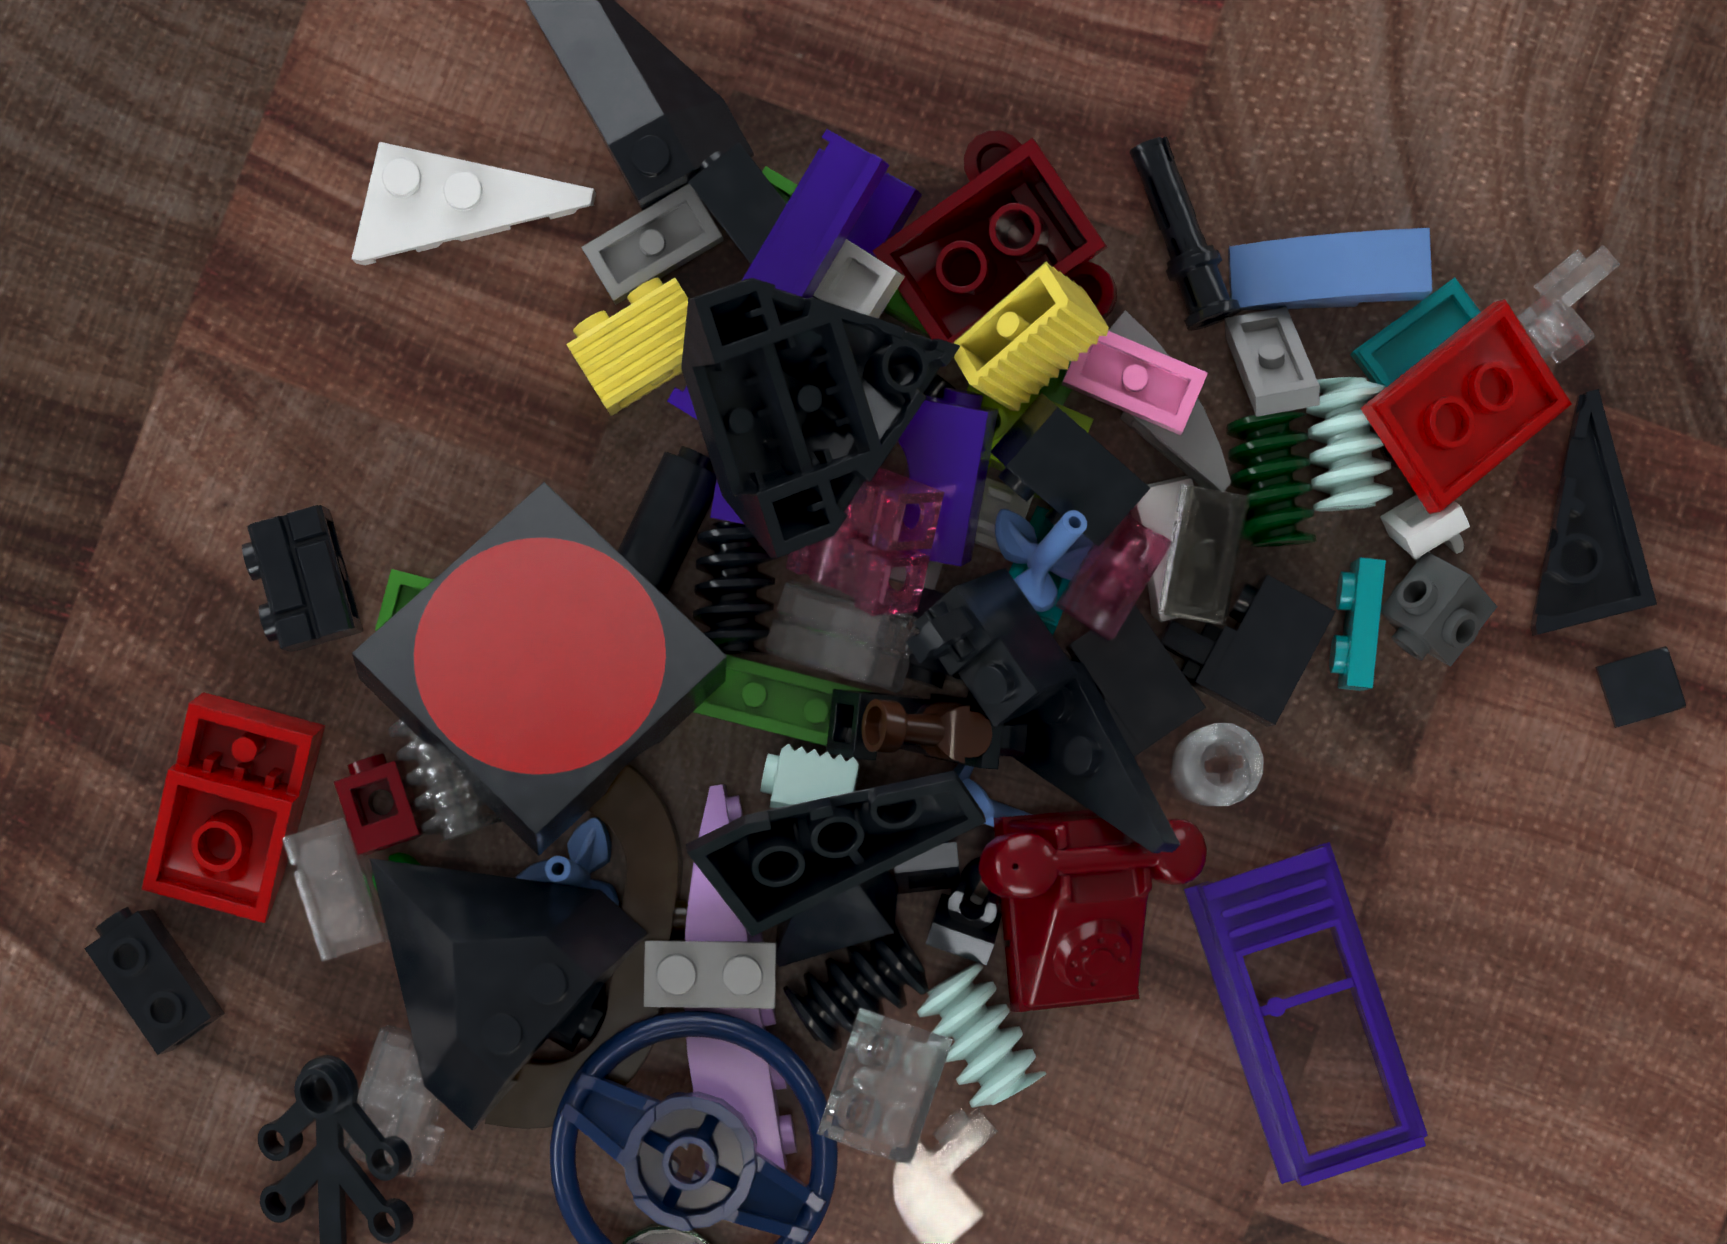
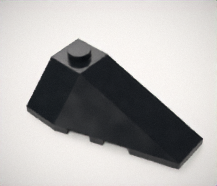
[525,0,754,211]
[686,770,986,937]

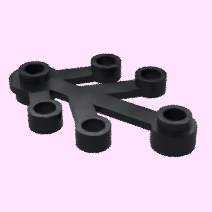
[258,1055,414,1244]

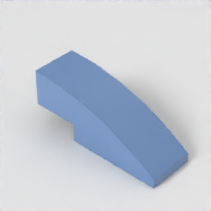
[1228,228,1432,310]

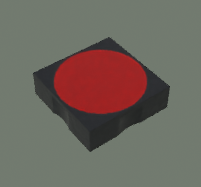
[352,482,727,856]

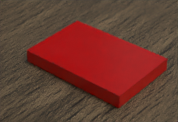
[1360,299,1572,514]

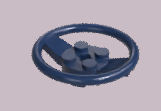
[550,1011,838,1244]

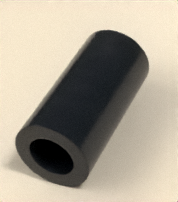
[617,446,717,594]

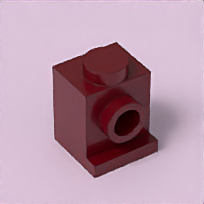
[334,753,429,855]

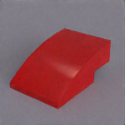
[141,692,325,923]

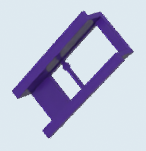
[667,129,922,419]
[1183,842,1428,1187]

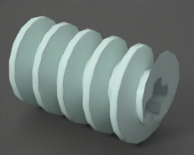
[1306,377,1393,511]
[917,962,1046,1108]

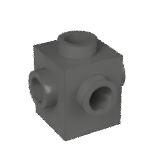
[1381,552,1498,667]

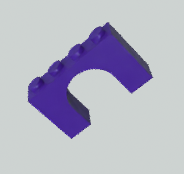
[710,388,998,567]

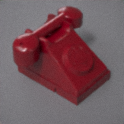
[872,131,1117,343]
[979,810,1207,1012]

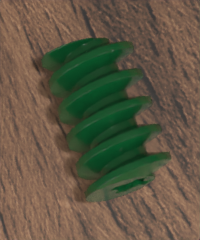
[1226,412,1316,547]

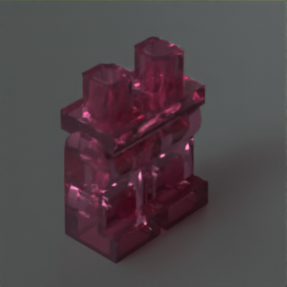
[786,467,944,616]

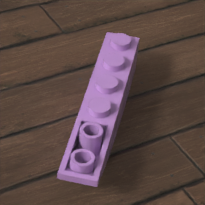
[684,784,797,1171]

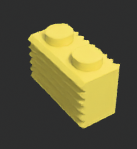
[953,261,1109,411]
[566,277,688,416]

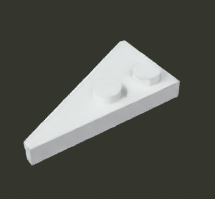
[352,142,596,265]

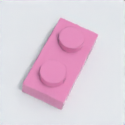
[1062,331,1208,435]

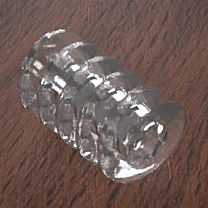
[388,719,503,843]
[1170,723,1264,807]

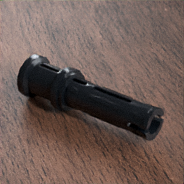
[1130,137,1241,331]

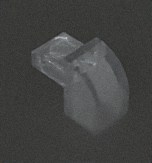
[893,1107,998,1244]

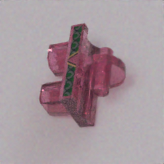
[1055,513,1172,641]

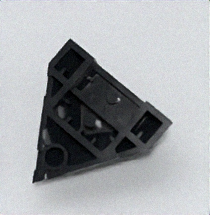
[681,278,960,558]
[370,858,649,1131]

